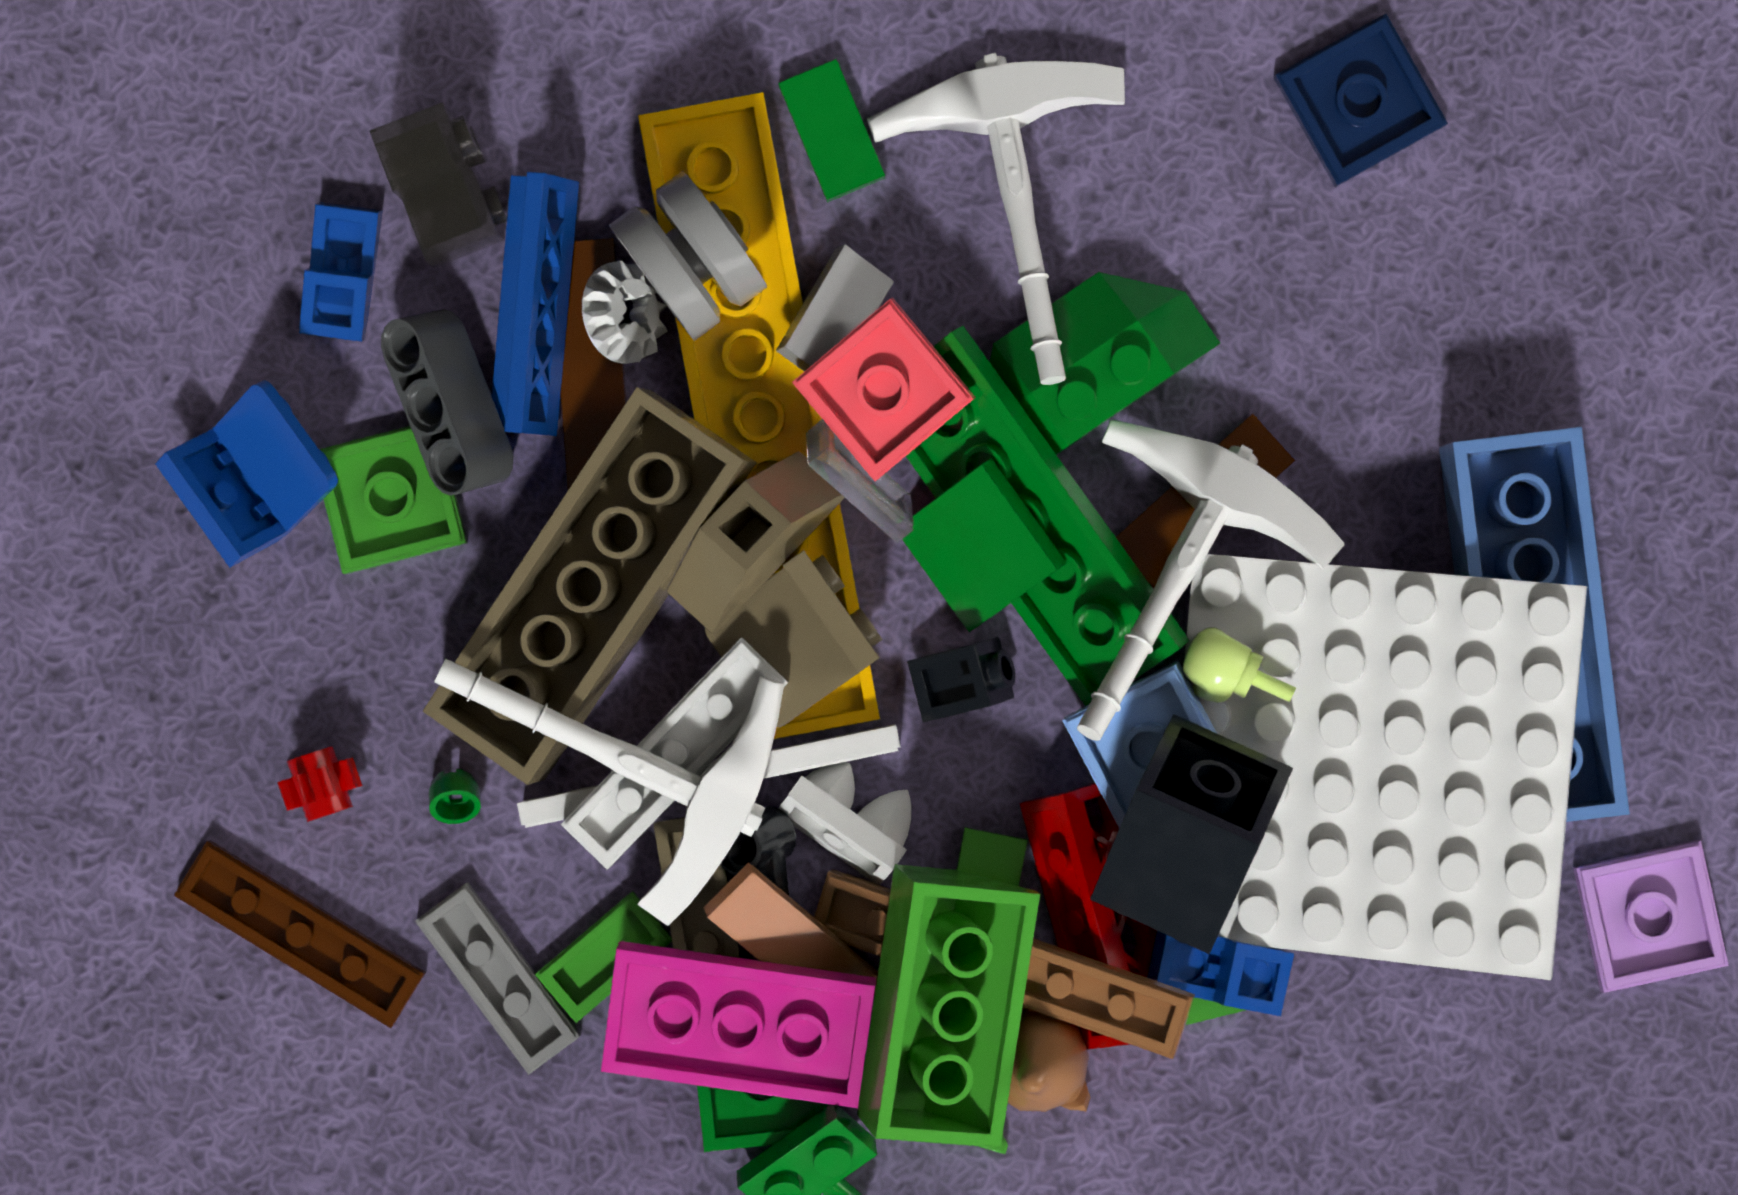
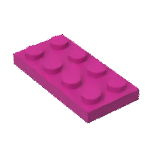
[601,941,876,1108]

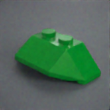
[989,272,1221,455]

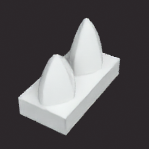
[778,762,911,885]

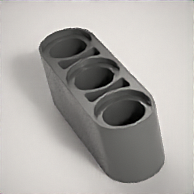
[381,309,513,496]

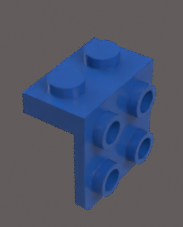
[155,380,338,568]

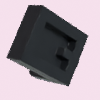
[907,637,1015,723]

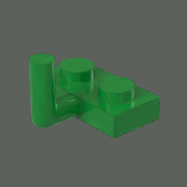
[736,1104,877,1195]

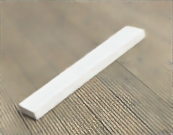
[517,724,901,828]

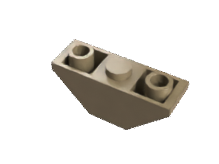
[667,451,847,636]

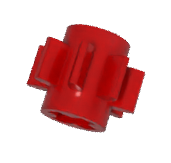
[277,746,362,822]

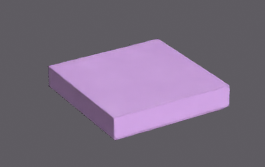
[1573,840,1729,993]

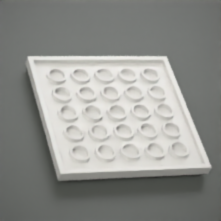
[1185,554,1587,980]

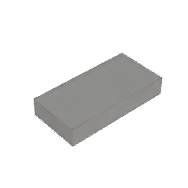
[776,244,894,371]

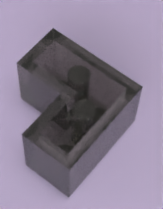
[369,102,507,268]

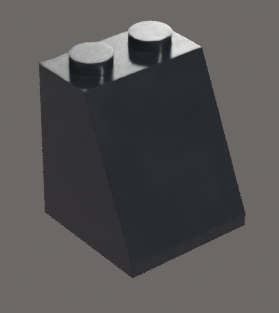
[1090,714,1293,954]

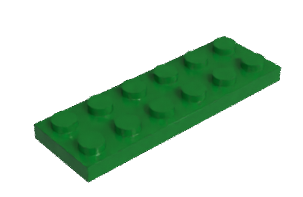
[906,326,1190,706]

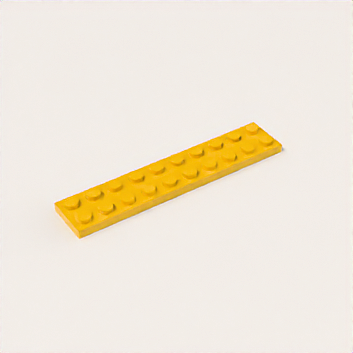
[638,92,880,739]

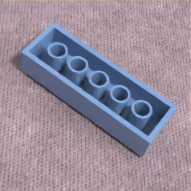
[1439,427,1630,822]

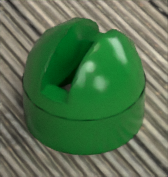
[428,768,481,824]

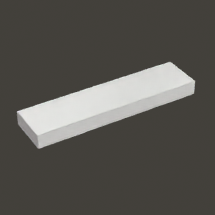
[561,637,789,870]

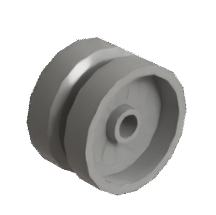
[609,171,767,341]

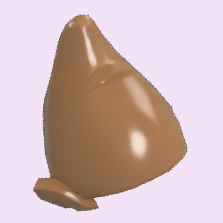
[1008,1007,1091,1112]

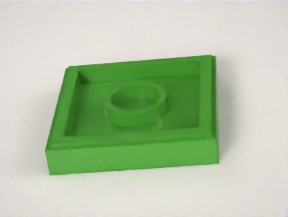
[320,426,468,575]

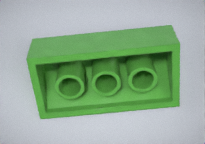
[857,864,1040,1148]

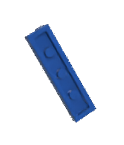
[492,172,579,436]

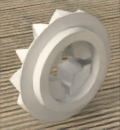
[582,260,667,364]

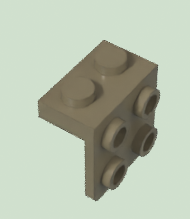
[705,550,883,727]

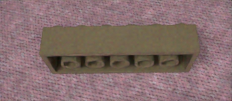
[423,387,757,785]

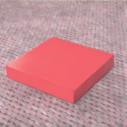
[792,298,976,481]

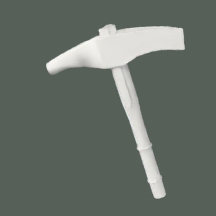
[867,53,1125,385]
[1077,419,1345,741]
[435,659,784,926]

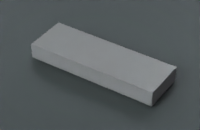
[415,882,581,1075]

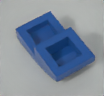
[299,202,383,342]
[1147,931,1294,1016]

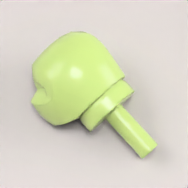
[1183,627,1296,703]

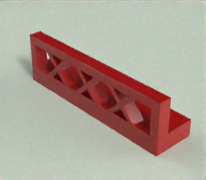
[1019,783,1157,1050]

